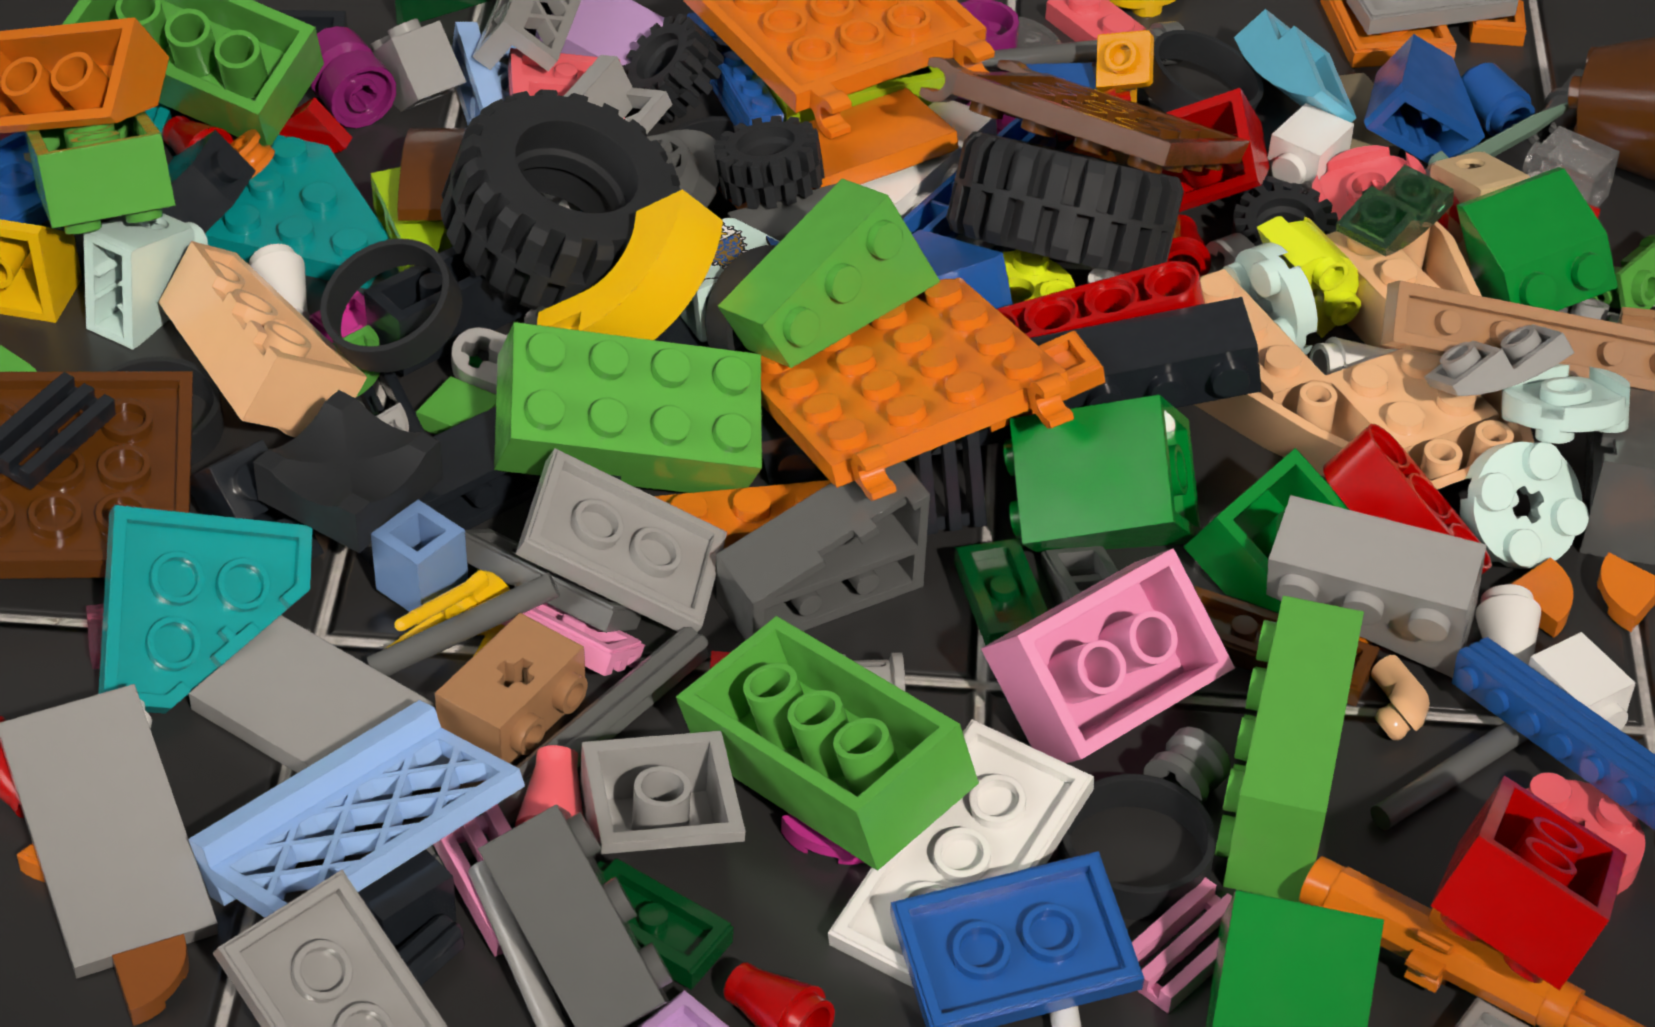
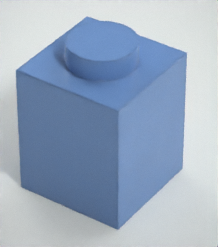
[371,499,468,612]

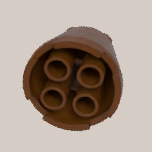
[1568,37,1655,181]

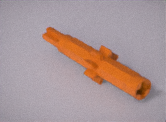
[1299,856,1646,1027]

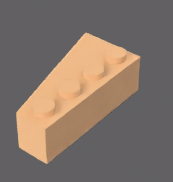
[159,241,367,438]

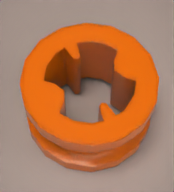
[230,129,275,179]

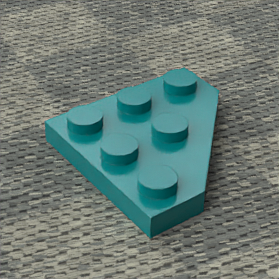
[205,135,390,289]
[99,505,313,714]

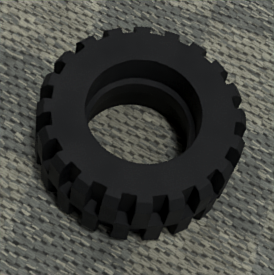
[440,89,681,310]
[946,131,1184,273]

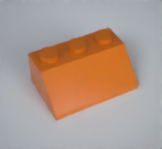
[0,17,169,133]

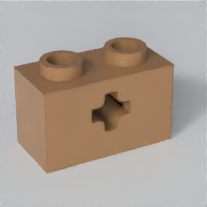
[435,613,588,765]

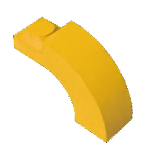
[537,189,723,340]

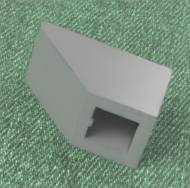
[371,19,466,112]

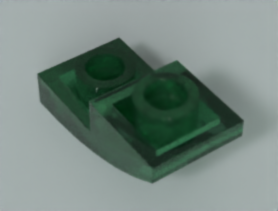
[1336,165,1454,257]

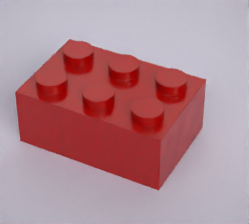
[1431,775,1627,991]

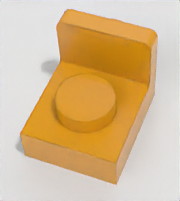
[1096,30,1154,103]

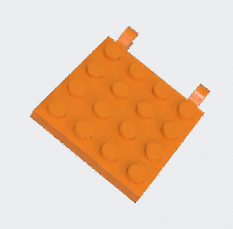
[683,0,995,139]
[761,277,1074,501]

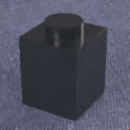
[358,849,457,950]

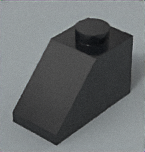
[162,130,256,233]

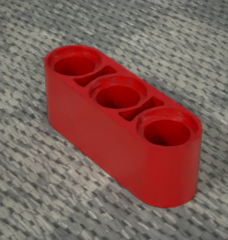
[1323,424,1492,574]

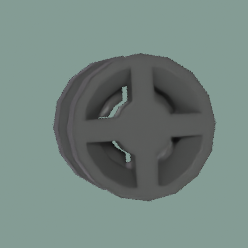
[1143,727,1231,805]

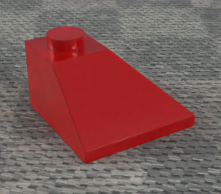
[1162,88,1270,212]

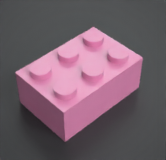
[981,548,1235,763]

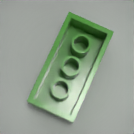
[62,0,324,146]
[25,111,176,234]
[494,322,762,493]
[1215,595,1364,903]
[676,616,979,871]

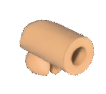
[1371,655,1430,740]

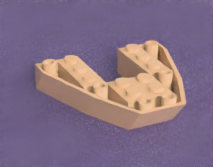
[1195,204,1535,489]

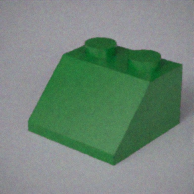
[1457,167,1618,311]
[1184,448,1349,613]

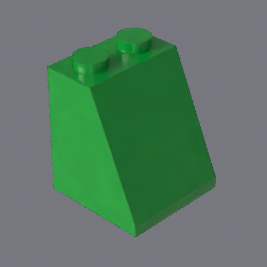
[1004,395,1201,554]
[1206,890,1384,1027]

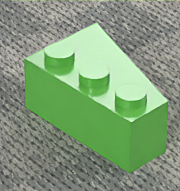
[718,179,941,368]

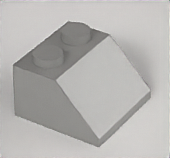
[580,731,746,854]

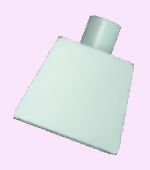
[83,214,208,350]

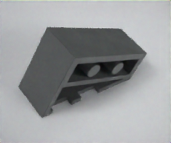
[1579,388,1655,565]
[716,461,930,641]
[478,804,673,1027]

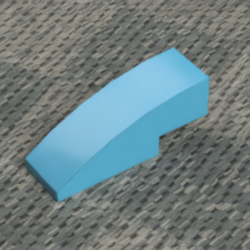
[1234,9,1357,123]

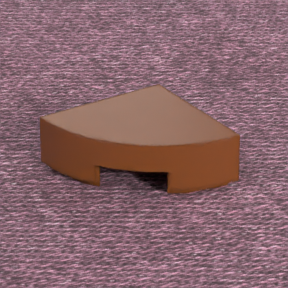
[112,934,189,1026]

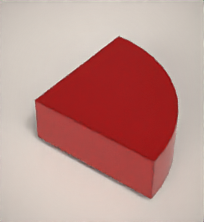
[279,97,353,153]

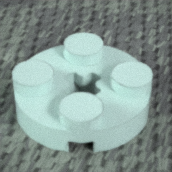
[1223,242,1318,355]
[1501,364,1630,444]
[1460,441,1589,569]

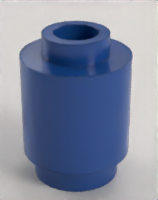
[1461,63,1535,136]

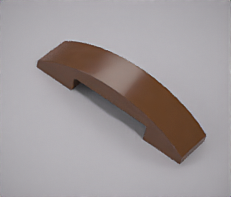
[397,128,466,221]

